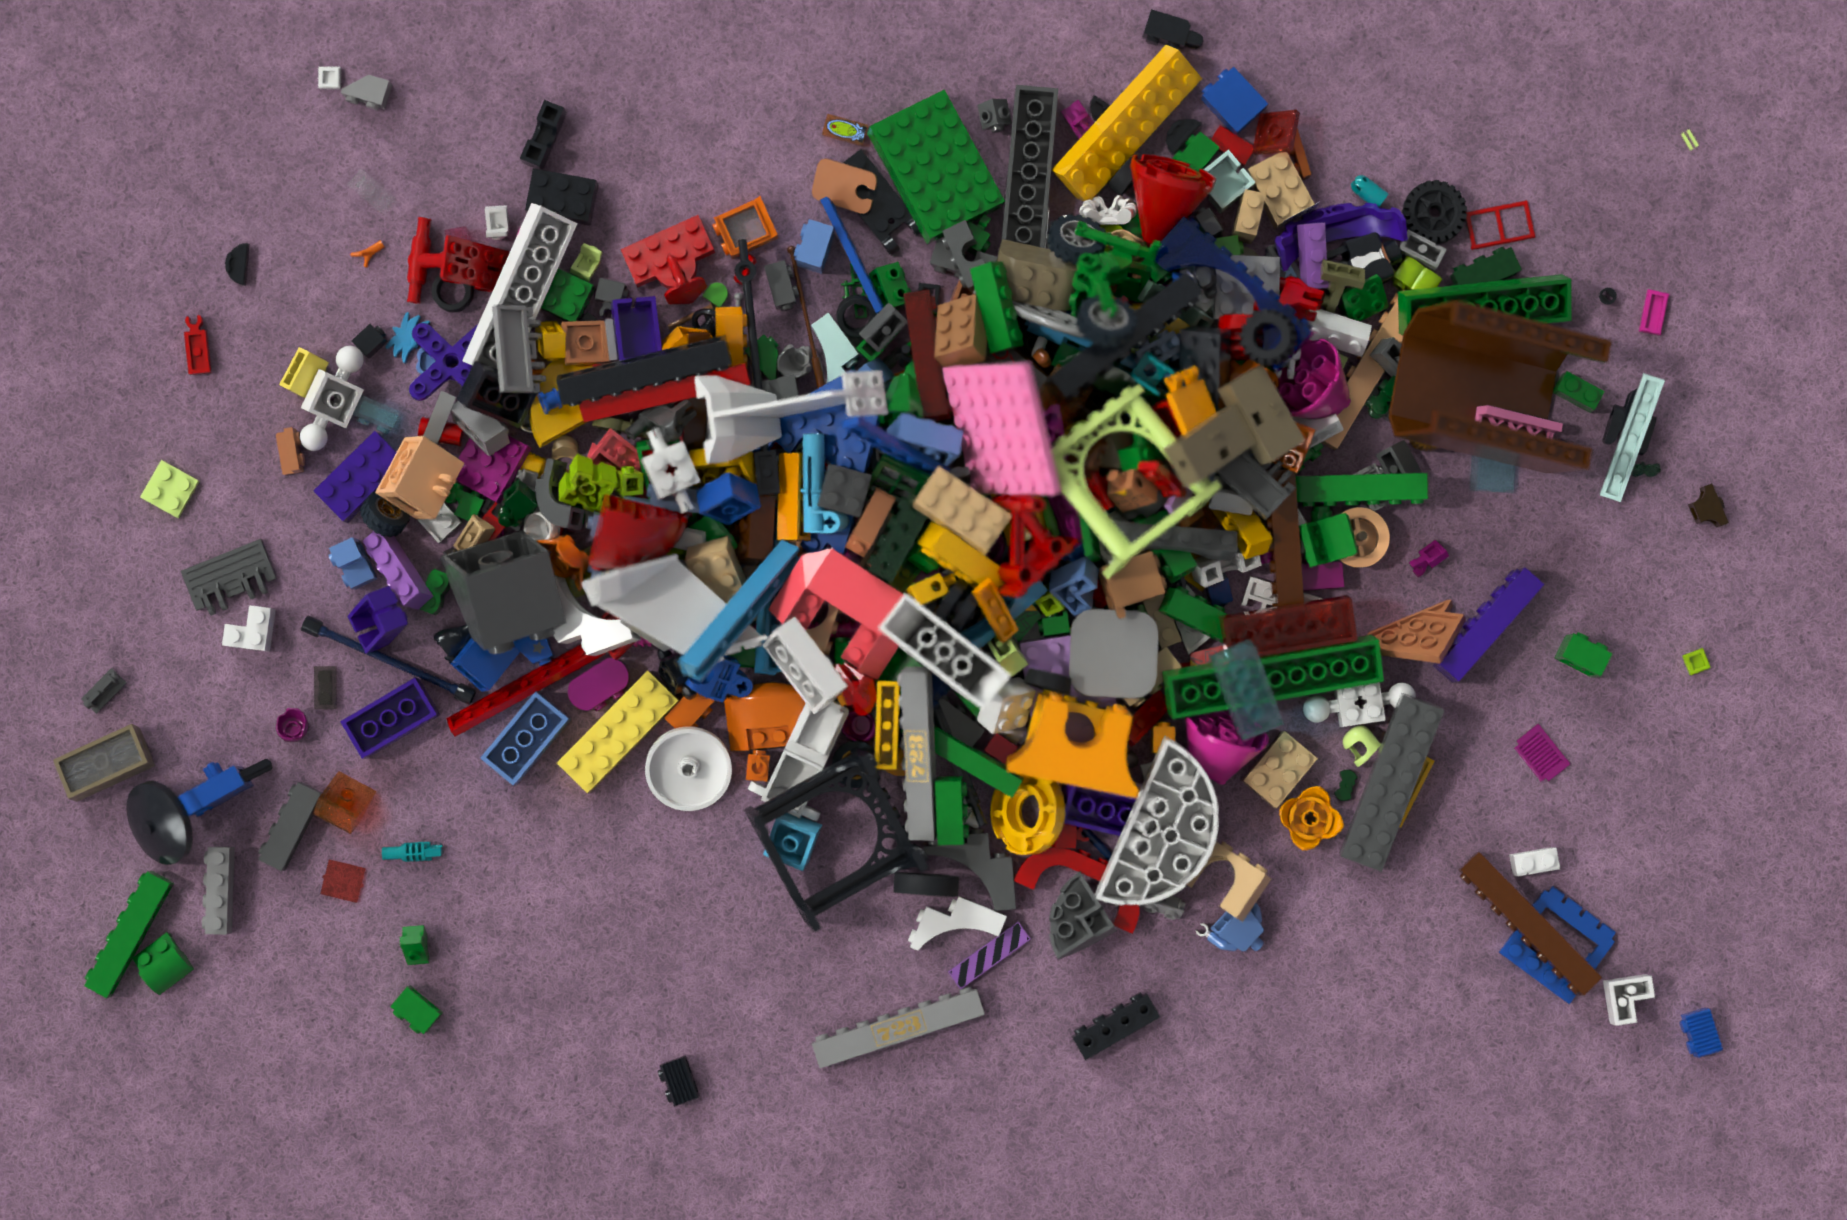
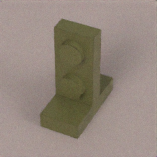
[1321,259,1365,313]

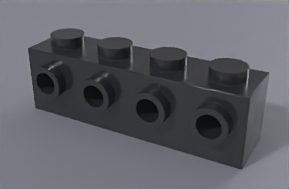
[1072,992,1160,1060]

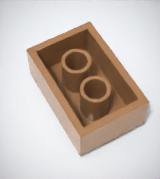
[934,294,987,368]

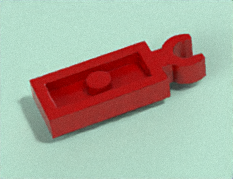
[184,315,212,375]

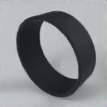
[1023,668,1071,694]

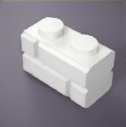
[1509,847,1560,876]

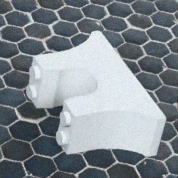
[878,593,1011,710]

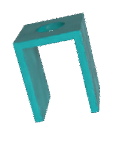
[1130,351,1175,396]

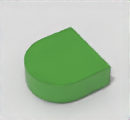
[702,282,728,307]

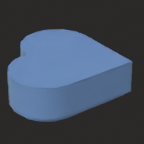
[416,348,435,374]

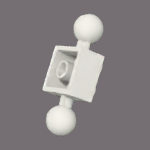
[300,346,364,451]
[1303,682,1416,727]

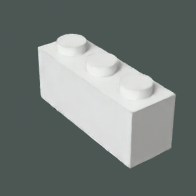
[1300,309,1372,357]

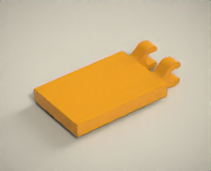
[1165,366,1216,435]

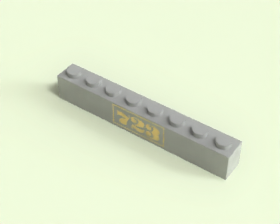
[898,667,937,841]
[812,986,985,1068]

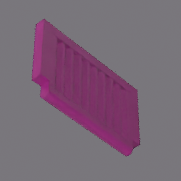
[1514,724,1570,782]

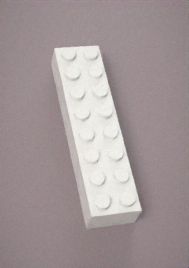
[462,203,577,369]

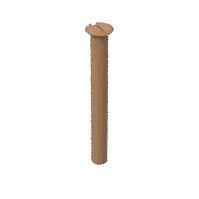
[667,303,714,330]

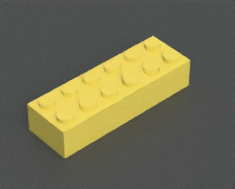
[557,670,680,793]

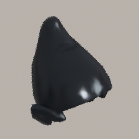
[434,624,472,664]

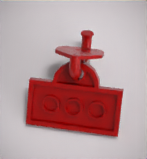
[620,215,715,304]

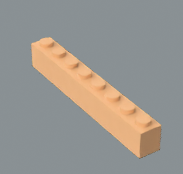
[1321,290,1405,450]

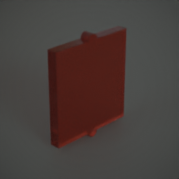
[320,859,366,903]

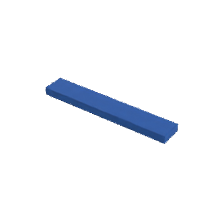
[820,196,884,314]
[842,417,950,475]

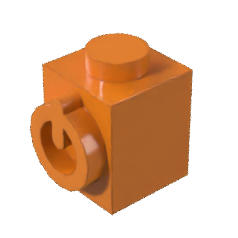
[746,750,770,782]

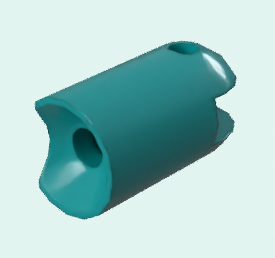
[1351,175,1389,208]

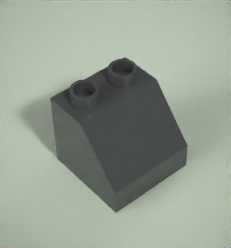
[442,530,566,654]

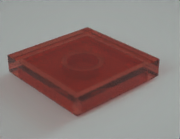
[1252,109,1300,155]

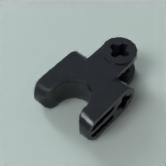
[1602,388,1657,456]

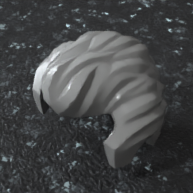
[777,344,812,379]

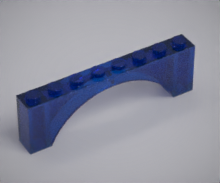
[1155,217,1314,372]

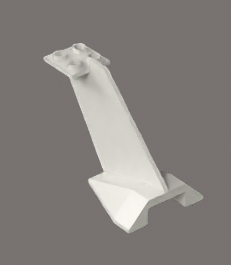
[695,371,888,463]
[582,555,767,662]

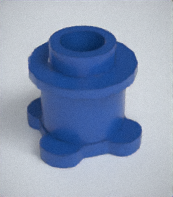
[537,388,562,415]

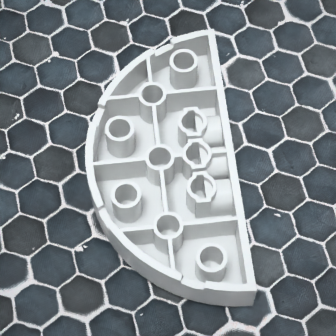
[1095,736,1218,905]

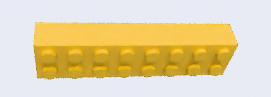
[1052,45,1202,202]

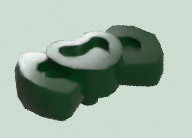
[1334,769,1357,801]

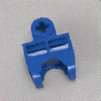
[685,655,753,703]

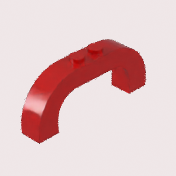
[1014,847,1140,934]

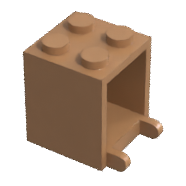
[1098,551,1167,619]

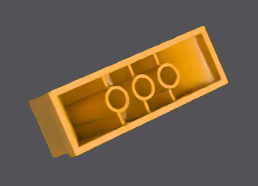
[1006,691,1139,798]

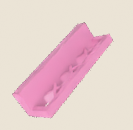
[1475,405,1563,439]

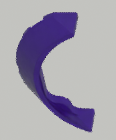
[1275,202,1408,272]

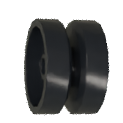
[934,578,980,635]

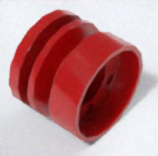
[1218,314,1264,361]

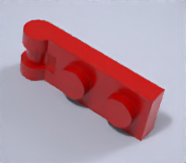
[1138,461,1187,497]

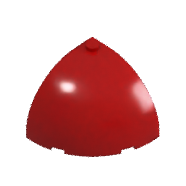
[588,494,690,571]

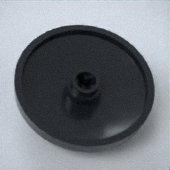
[126,781,193,865]

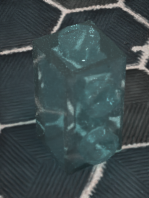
[353,395,403,435]

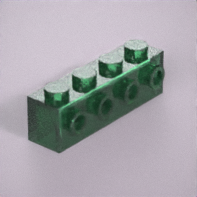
[866,493,927,583]

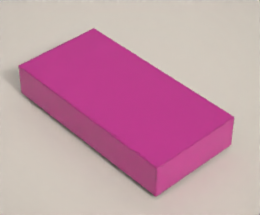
[1639,289,1669,336]

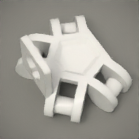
[1079,195,1138,225]

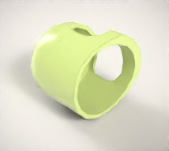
[1343,725,1381,767]

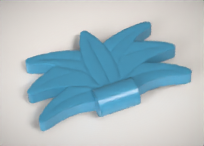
[385,312,431,363]

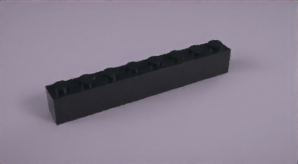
[556,335,732,406]

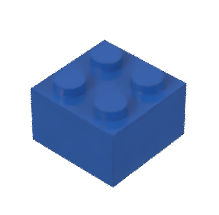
[696,472,761,525]

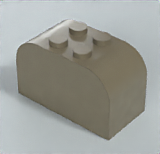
[997,239,1078,311]

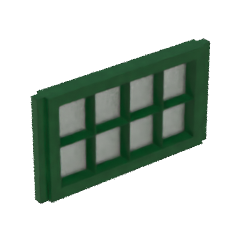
[856,453,932,520]

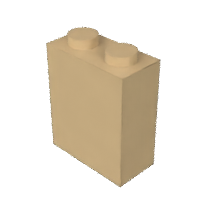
[1231,189,1266,244]

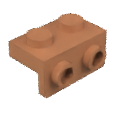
[276,427,305,475]

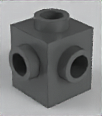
[977,99,1012,133]

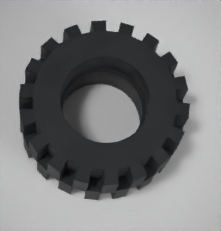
[1240,309,1298,366]

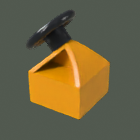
[661,308,716,350]

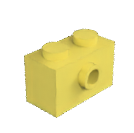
[279,347,329,398]

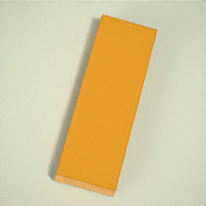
[972,578,1019,643]

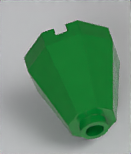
[879,373,924,426]

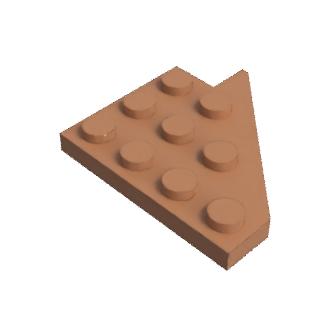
[1367,599,1466,663]

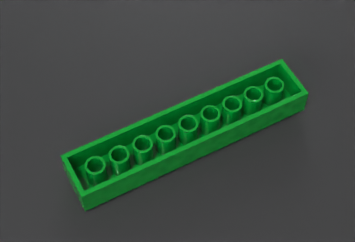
[1162,634,1384,719]

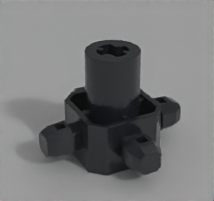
[657,649,697,700]

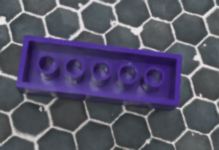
[1433,567,1545,683]

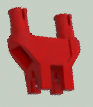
[1253,276,1324,322]

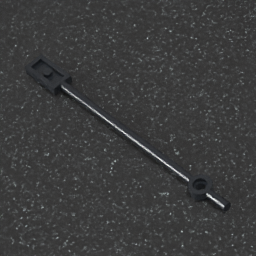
[735,239,780,496]

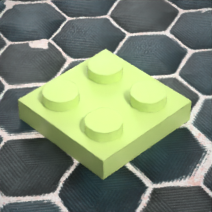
[140,460,200,518]

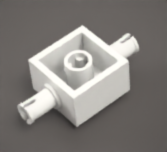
[641,428,700,513]

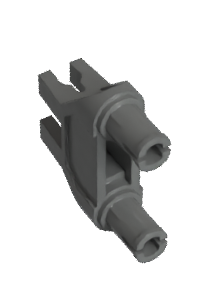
[625,399,697,451]

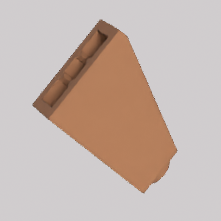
[845,488,896,557]

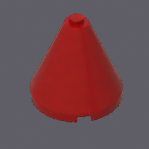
[1130,154,1216,247]

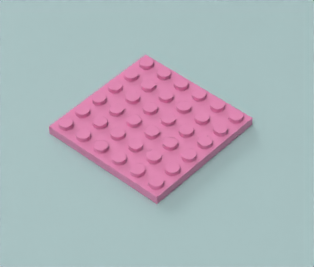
[942,363,1061,495]

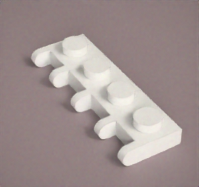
[1241,576,1333,630]

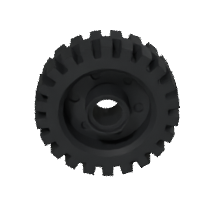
[1402,180,1467,245]

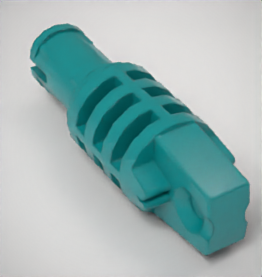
[382,841,443,862]

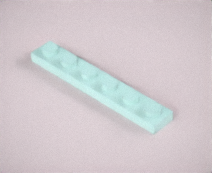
[1600,373,1665,502]

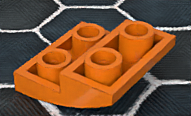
[1272,421,1316,473]

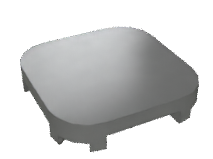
[1069,609,1158,699]

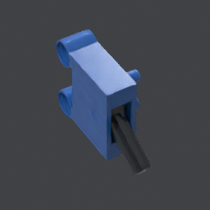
[178,759,273,817]

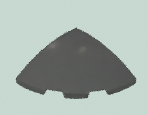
[1049,871,1117,960]

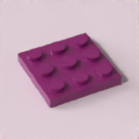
[456,435,532,504]

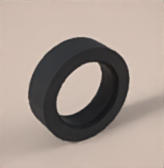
[893,872,959,897]

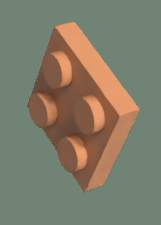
[561,320,609,366]

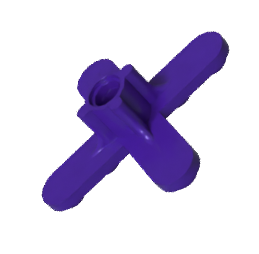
[409,323,478,401]

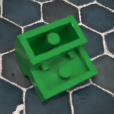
[132,932,194,995]

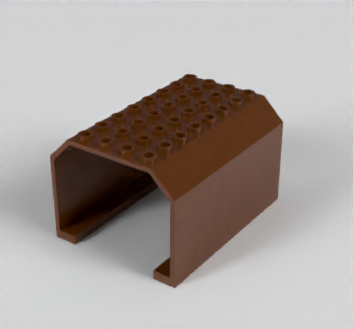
[1388,301,1612,473]

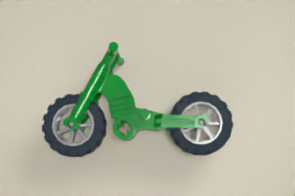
[1047,214,1161,348]

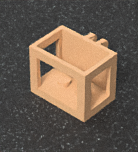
[375,436,464,519]

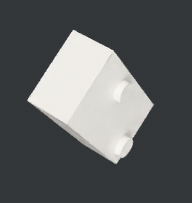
[762,617,847,714]

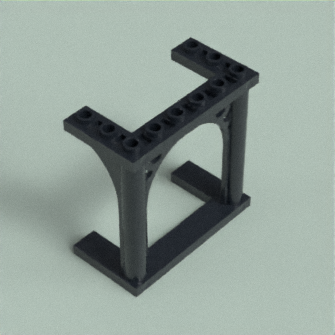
[744,747,929,933]

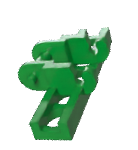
[841,263,868,319]

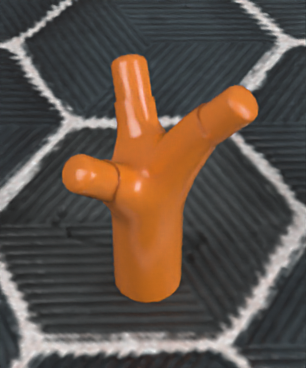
[351,241,385,267]

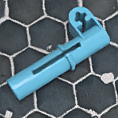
[800,433,848,533]

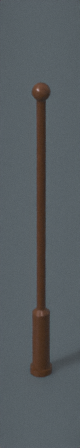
[787,246,825,389]

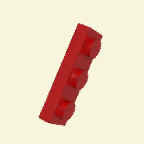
[1127,690,1167,747]

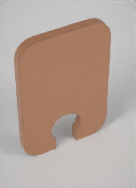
[812,158,878,214]

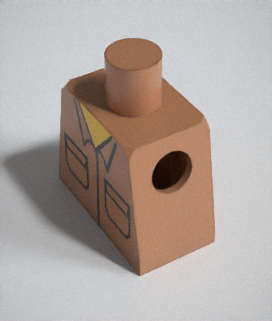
[1107,469,1158,512]

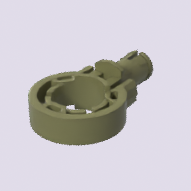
[592,417,654,439]

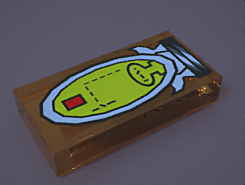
[822,114,869,147]

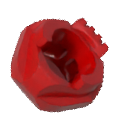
[834,662,877,716]

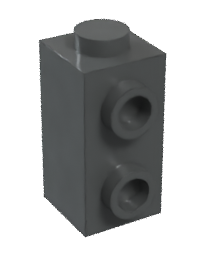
[764,260,799,312]

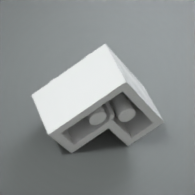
[222,605,276,652]
[1603,974,1655,1026]

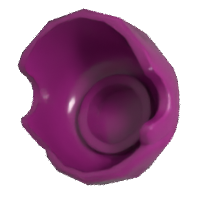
[275,708,309,742]

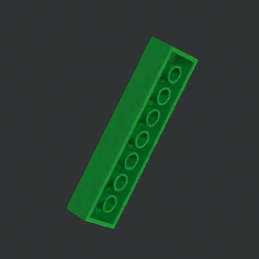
[1398,274,1572,336]

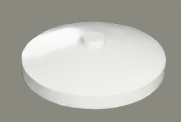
[645,726,732,811]

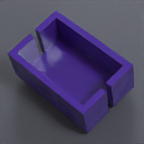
[611,296,662,361]
[347,586,408,654]

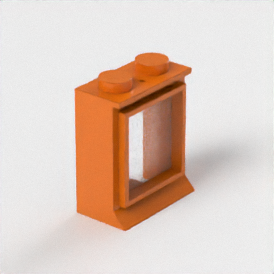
[712,196,779,259]

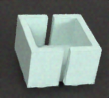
[1204,149,1256,214]

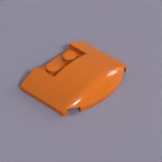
[724,682,805,751]

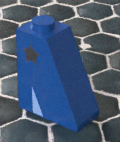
[513,636,555,666]

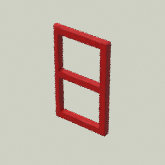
[1466,200,1536,250]

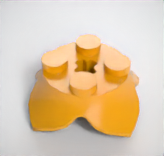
[1279,786,1344,851]

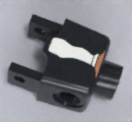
[1327,232,1402,299]

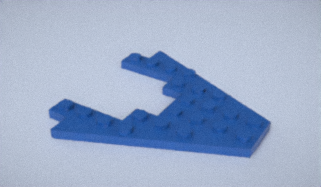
[752,370,880,555]

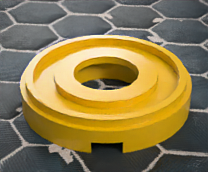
[990,773,1065,855]

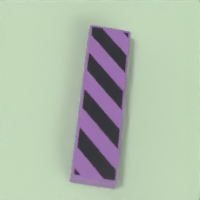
[948,922,1030,989]

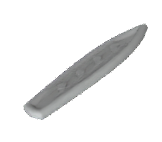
[973,289,1084,338]

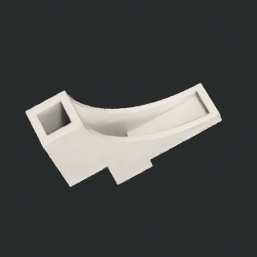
[554,576,641,656]

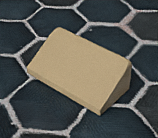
[453,514,495,551]

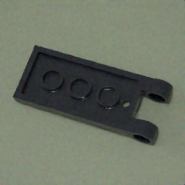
[843,149,921,256]

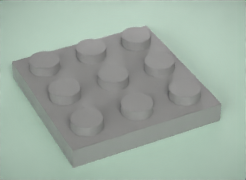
[1213,254,1280,320]

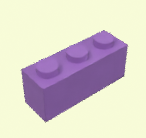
[1297,223,1328,288]

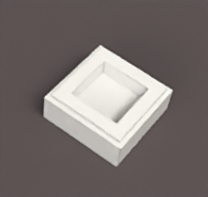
[318,67,341,89]

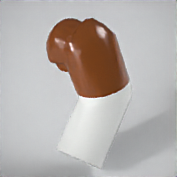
[1032,337,1052,368]

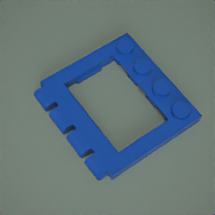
[1499,886,1616,1004]

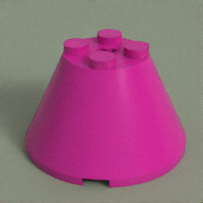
[1273,339,1351,419]
[1186,709,1269,785]

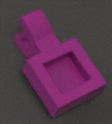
[1409,540,1449,578]

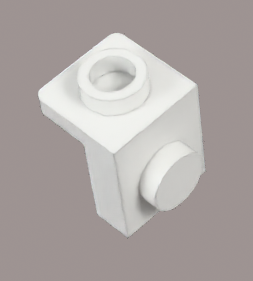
[485,205,509,240]

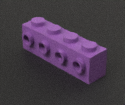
[363,531,433,610]

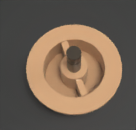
[1340,507,1390,568]

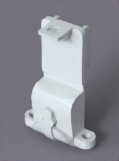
[748,700,849,821]

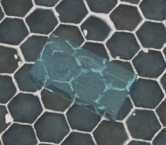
[1209,640,1284,741]

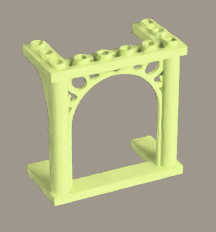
[1051,384,1222,579]

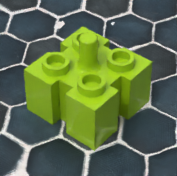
[558,454,617,512]

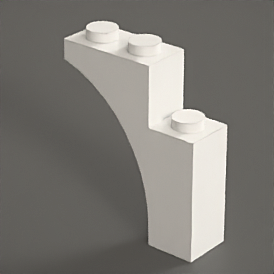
[908,896,1007,950]

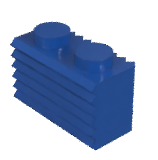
[1679,1007,1723,1058]

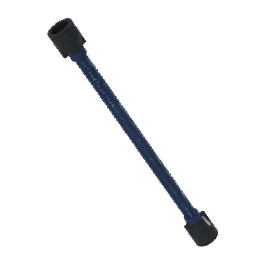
[301,615,477,705]

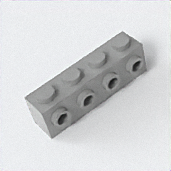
[202,847,235,934]

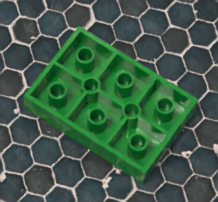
[867,89,1005,245]

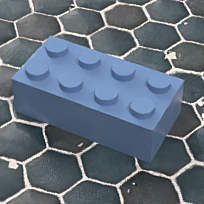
[480,691,571,786]

